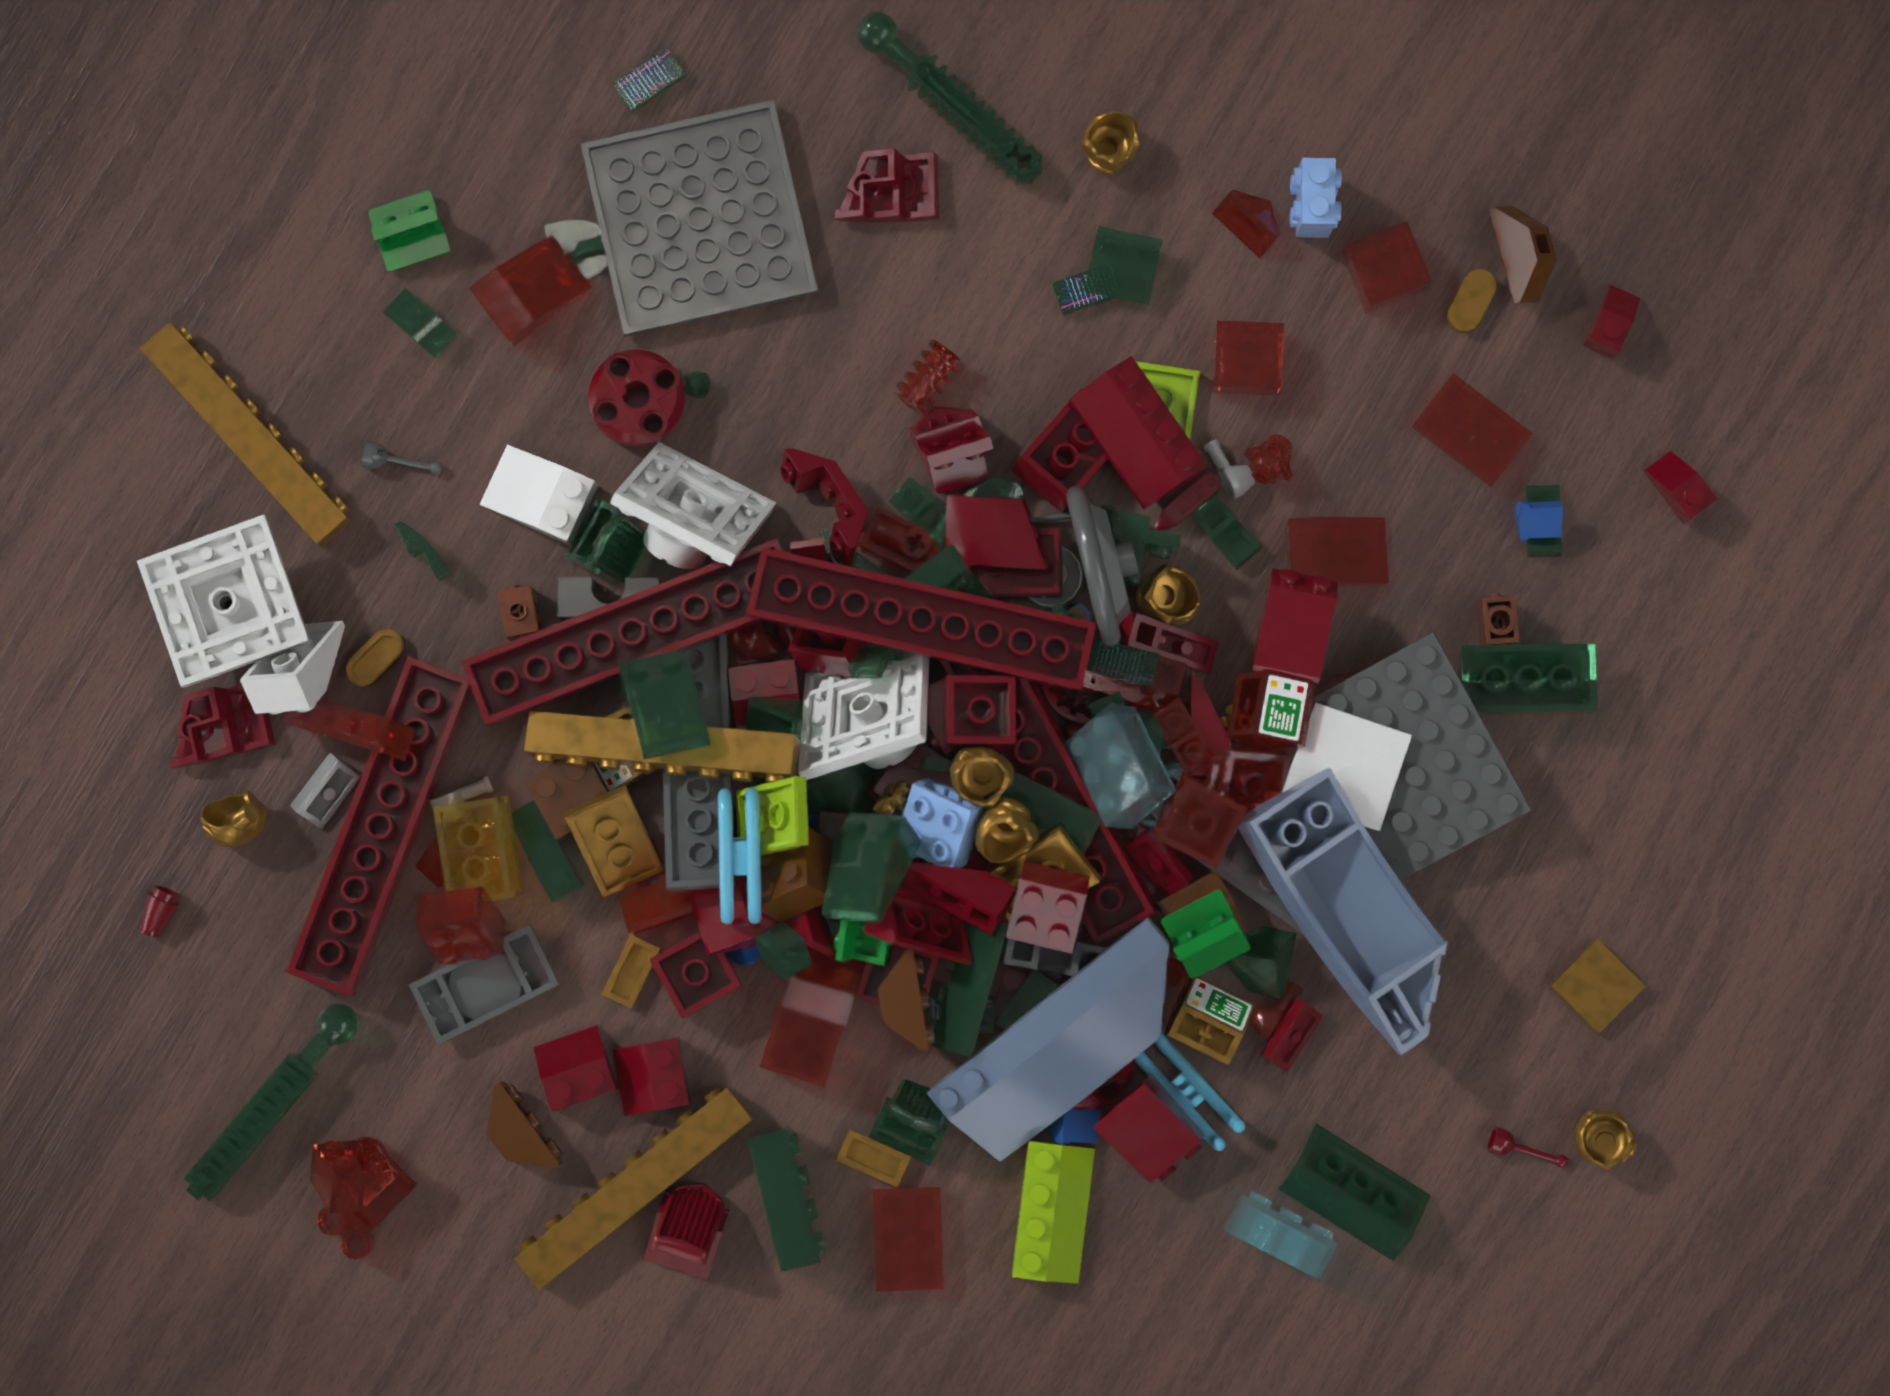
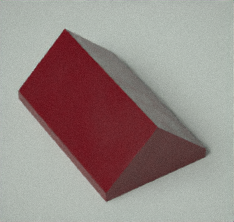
[863,882,972,965]

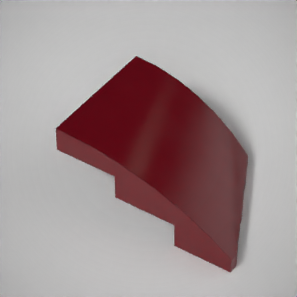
[835,148,939,222]
[944,494,1049,570]
[170,684,276,769]

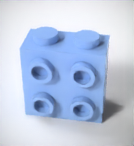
[1290,158,1342,238]
[894,777,985,868]

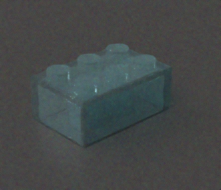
[1065,704,1176,829]
[1223,1191,1338,1280]

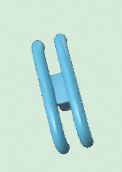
[718,788,762,925]
[1135,1032,1246,1151]

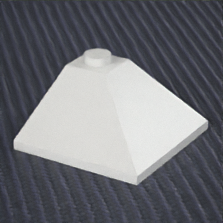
[1282,703,1412,831]

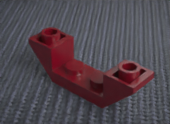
[780,448,868,567]

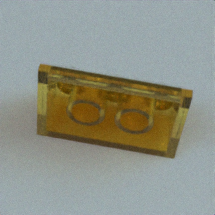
[433,795,524,907]

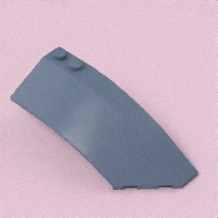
[1235,768,1447,1055]
[927,917,1170,1162]

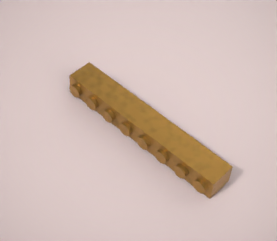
[140,322,352,548]
[524,711,801,783]
[514,1087,754,1290]

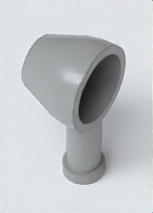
[1203,439,1255,500]
[429,776,493,823]

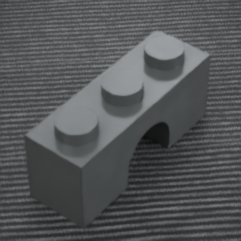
[557,577,661,620]
[1000,929,1107,976]

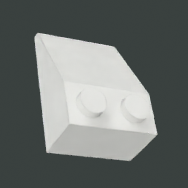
[479,445,598,546]
[240,621,345,715]

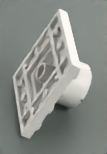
[610,442,776,569]
[137,515,311,688]
[798,647,929,780]

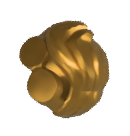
[1081,111,1140,175]
[1136,564,1201,625]
[950,745,1014,808]
[200,791,267,847]
[975,797,1038,864]
[1575,1109,1637,1171]

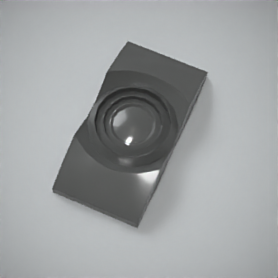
[409,924,560,1045]

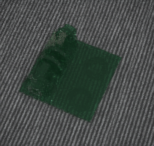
[1084,226,1163,305]

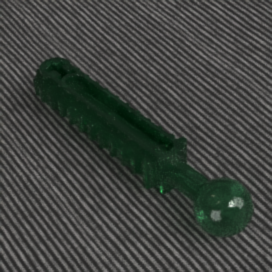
[856,12,1043,186]
[184,1003,359,1202]

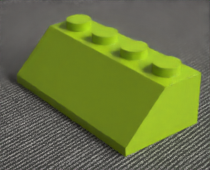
[1012,1140,1095,1283]

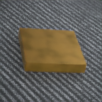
[1550,939,1646,1034]

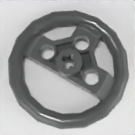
[1066,486,1139,648]

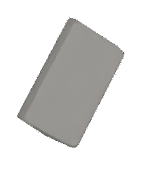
[291,753,362,830]

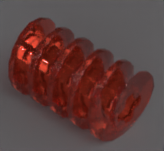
[893,339,961,415]

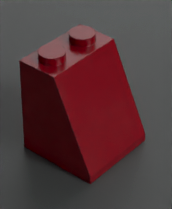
[1253,568,1338,684]
[1093,1073,1204,1183]

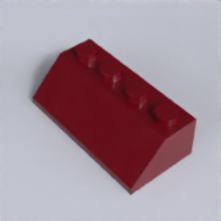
[1069,356,1207,510]
[688,808,783,956]

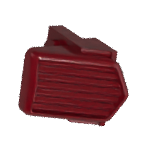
[908,406,993,494]
[644,1183,730,1280]

